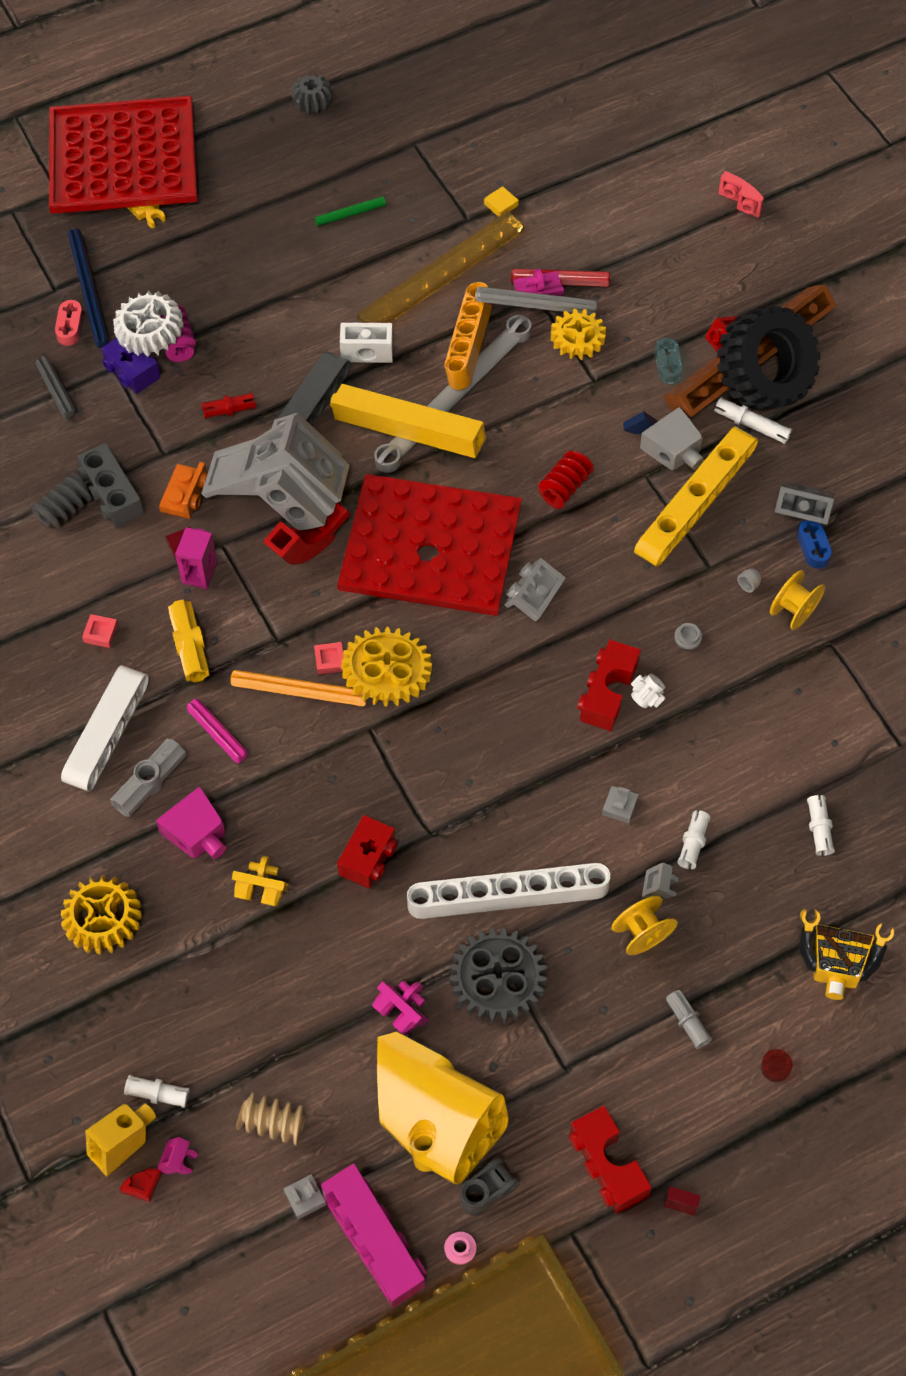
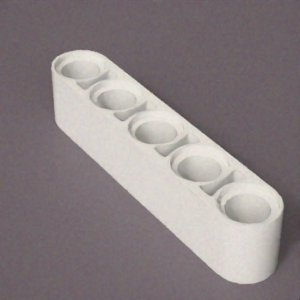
[61,665,149,792]

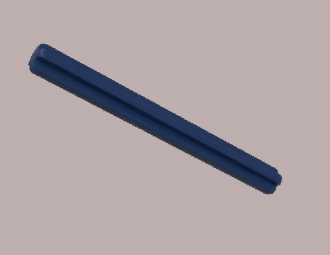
[67,228,109,348]

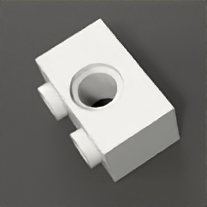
[340,323,393,363]

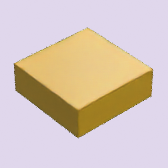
[484,186,519,218]

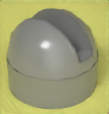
[737,568,761,593]

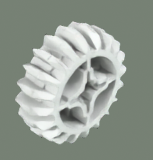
[113,290,184,357]

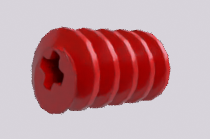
[538,451,594,509]

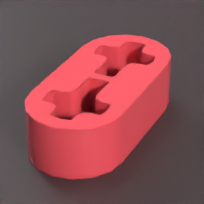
[55,300,83,346]

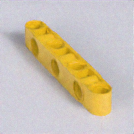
[634,426,758,567]

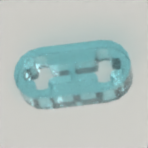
[655,337,682,384]

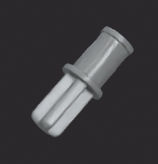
[666,990,712,1049]

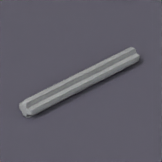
[475,286,597,315]

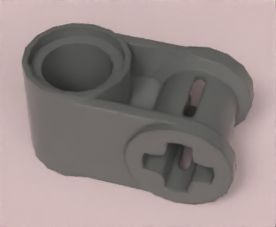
[460,1157,520,1216]

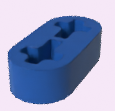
[797,520,832,569]

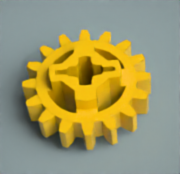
[550,309,606,360]

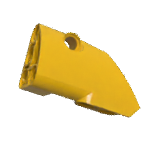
[377,1032,509,1185]

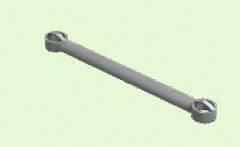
[374,315,531,473]

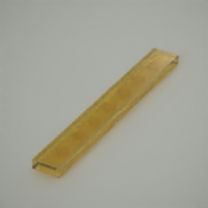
[357,211,524,323]

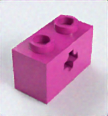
[175,527,218,589]

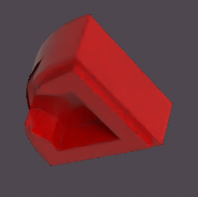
[119,1168,162,1203]

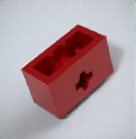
[337,815,398,889]

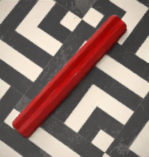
[511,268,610,287]

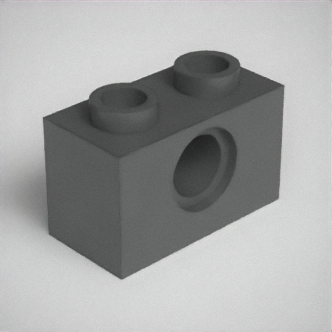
[775,481,835,525]

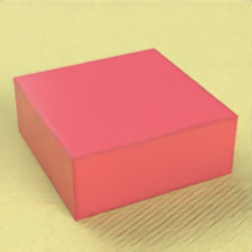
[82,614,118,648]
[314,642,343,675]

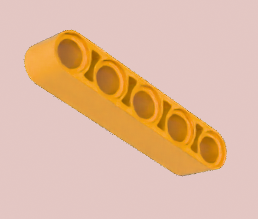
[445,282,492,390]

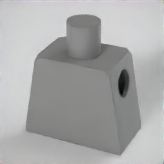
[640,407,704,470]

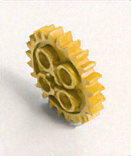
[341,627,432,707]

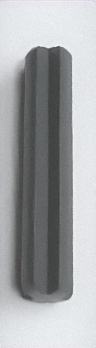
[36,356,76,419]

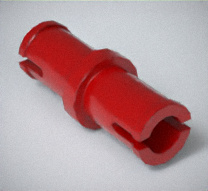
[201,393,256,419]

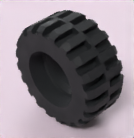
[717,306,821,410]

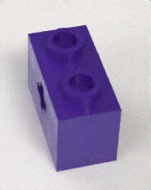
[101,338,160,394]

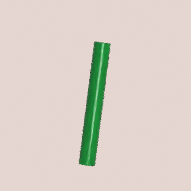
[314,196,386,227]

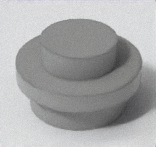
[674,623,702,650]

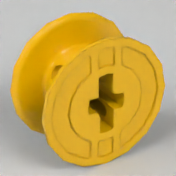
[769,570,826,631]
[611,896,678,955]

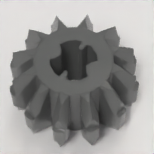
[292,73,332,114]

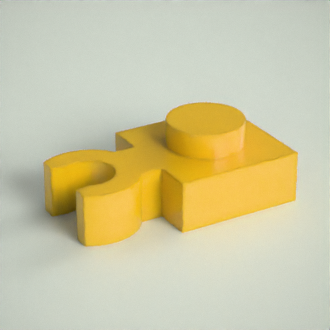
[128,205,166,228]

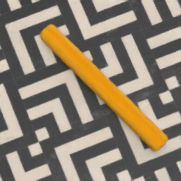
[230,670,367,706]

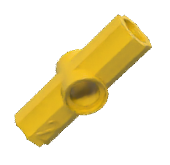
[168,599,210,683]

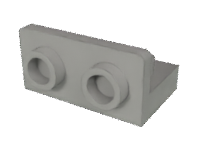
[504,558,566,621]

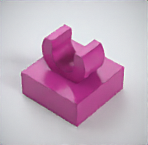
[157,1137,198,1175]

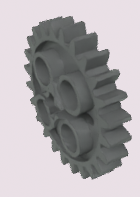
[449,927,547,1024]

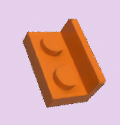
[159,462,208,519]

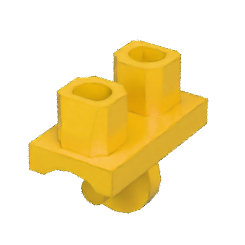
[232,856,290,907]

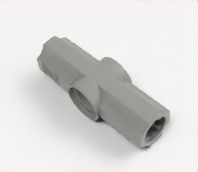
[110,738,187,817]

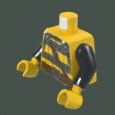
[800,909,894,1000]

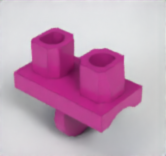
[513,268,564,296]
[372,980,429,1035]

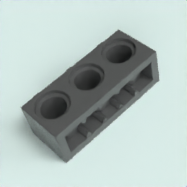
[76,443,144,528]

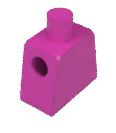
[156,787,226,859]

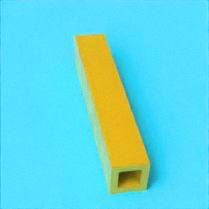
[330,384,486,458]

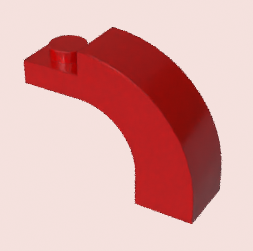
[263,503,350,565]

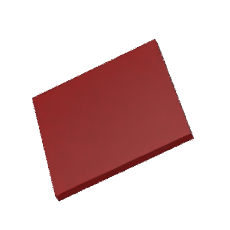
[49,96,198,214]

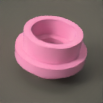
[444,1232,476,1265]

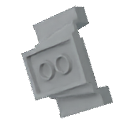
[201,413,349,530]

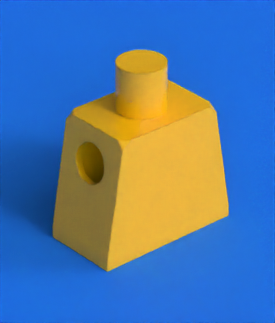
[85,1103,156,1177]

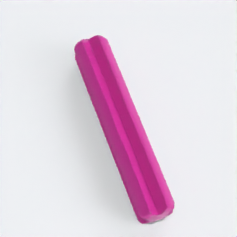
[187,698,248,763]

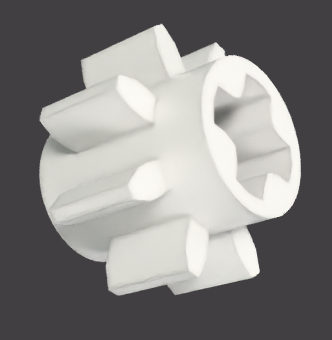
[631,674,666,708]

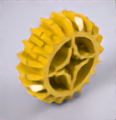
[61,875,142,955]

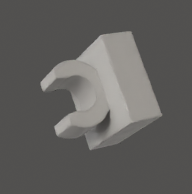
[602,786,639,824]
[642,862,679,899]
[283,1174,326,1220]

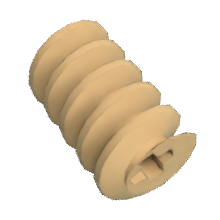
[236,1092,305,1146]

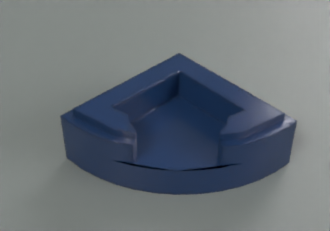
[623,411,658,434]

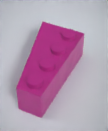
[321,1163,427,1308]

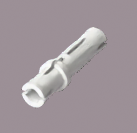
[714,397,792,444]

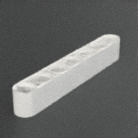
[407,863,610,919]

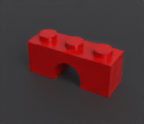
[577,639,641,732]
[568,1106,652,1214]

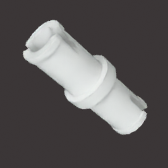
[807,795,835,856]
[678,810,711,869]
[124,1075,190,1108]

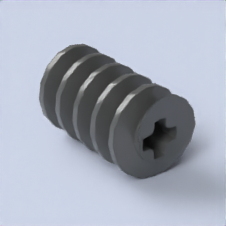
[31,472,92,528]

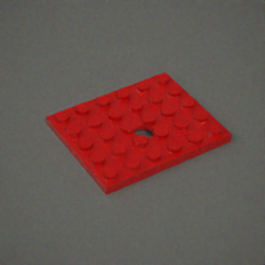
[337,474,522,616]

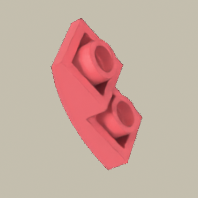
[718,171,764,218]

